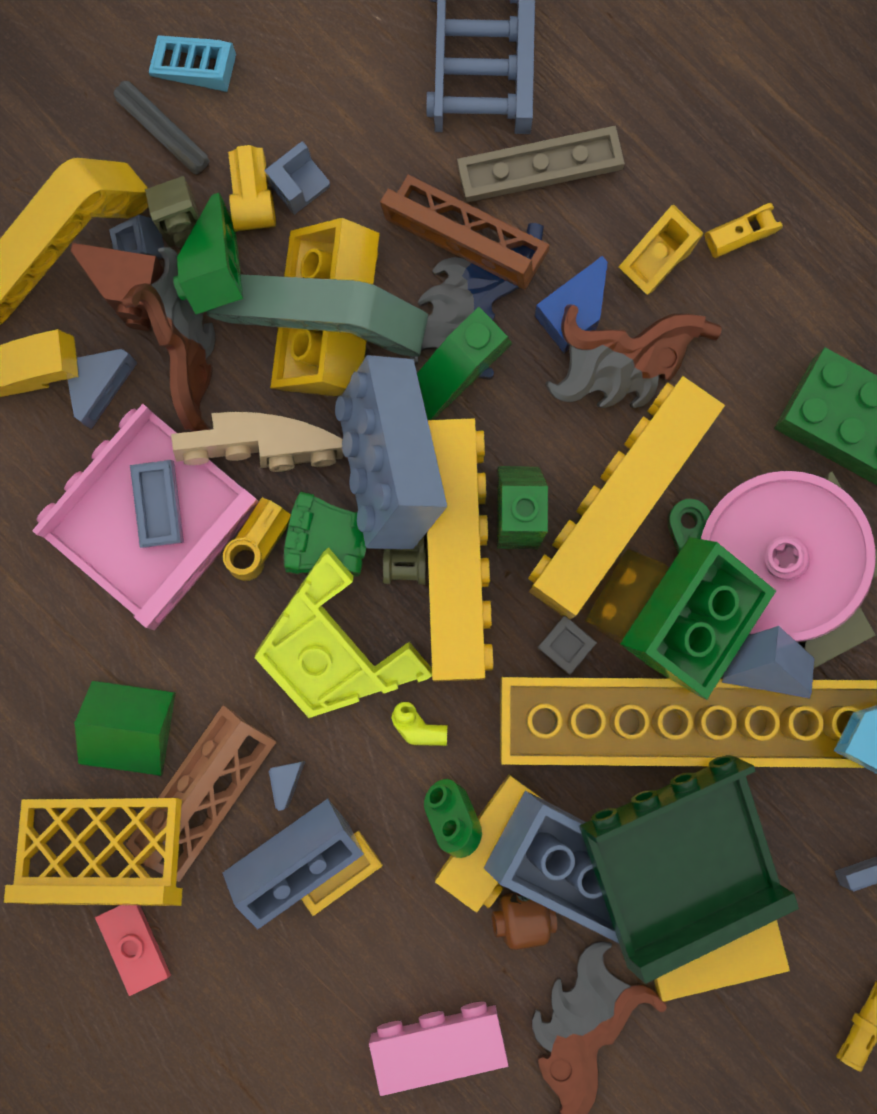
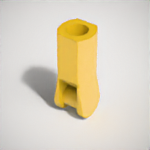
[705,203,783,258]

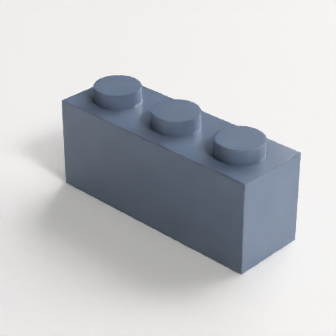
[223,799,364,929]

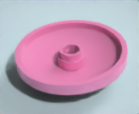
[701,471,876,642]

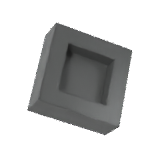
[537,616,597,675]

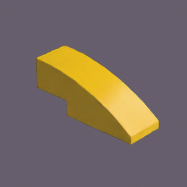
[0,329,79,397]

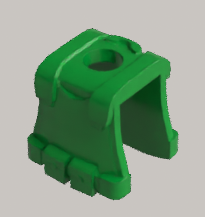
[284,492,366,577]

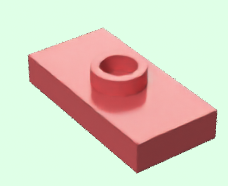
[95,905,171,996]

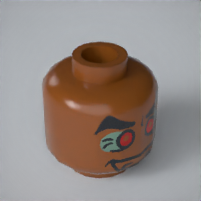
[491,892,557,950]

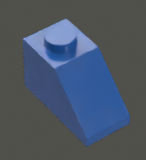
[534,256,608,353]

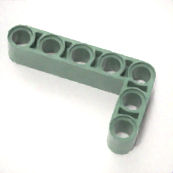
[206,274,428,357]

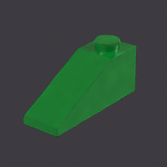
[173,192,243,315]
[417,307,512,420]

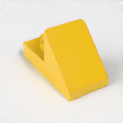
[619,205,704,295]

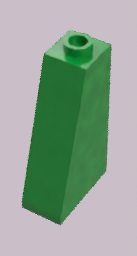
[497,466,548,549]

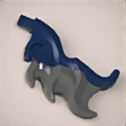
[409,223,544,380]

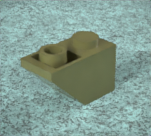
[145,176,200,247]

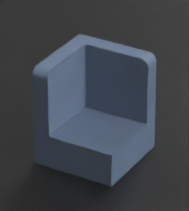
[264,141,330,215]

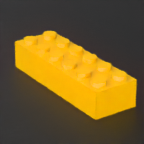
[528,376,725,620]
[427,418,493,682]

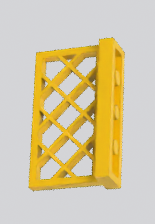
[4,798,183,906]

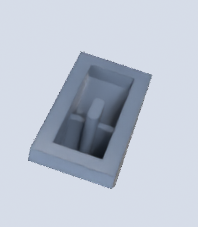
[67,349,137,429]
[722,626,814,698]

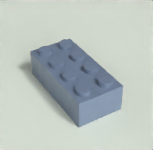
[335,355,447,549]
[484,791,619,943]

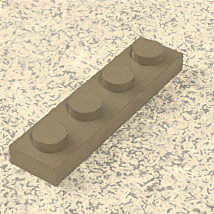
[457,125,625,203]

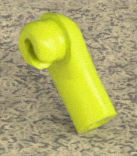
[391,702,447,746]

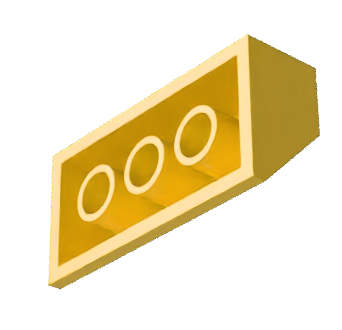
[270,218,380,396]

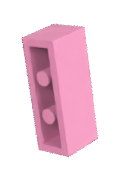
[369,1002,509,1096]

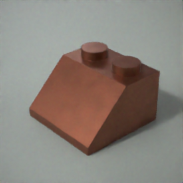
[71,243,164,331]

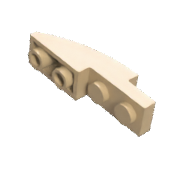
[171,412,343,472]

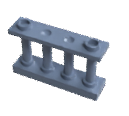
[427,0,535,134]

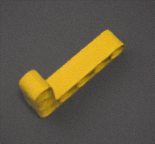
[0,158,148,325]

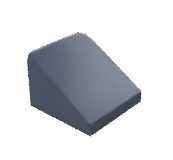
[109,215,164,260]
[269,761,305,811]

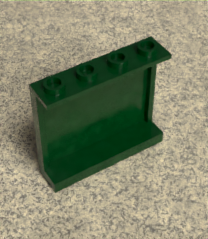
[579,755,799,984]

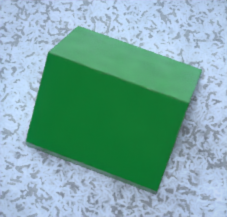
[74,681,176,776]

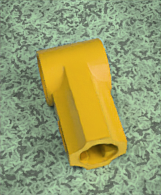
[228,145,276,232]
[223,497,291,581]

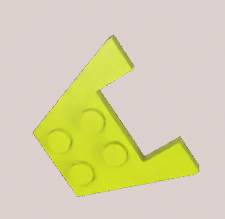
[254,548,432,718]

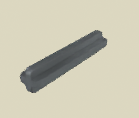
[113,80,210,175]

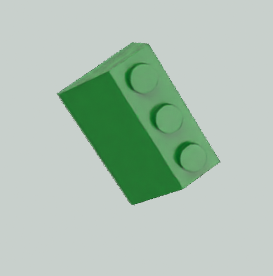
[620,537,776,700]

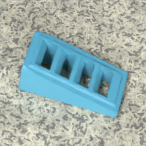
[149,35,236,92]

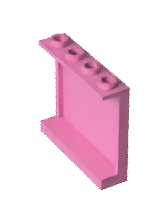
[32,404,259,630]

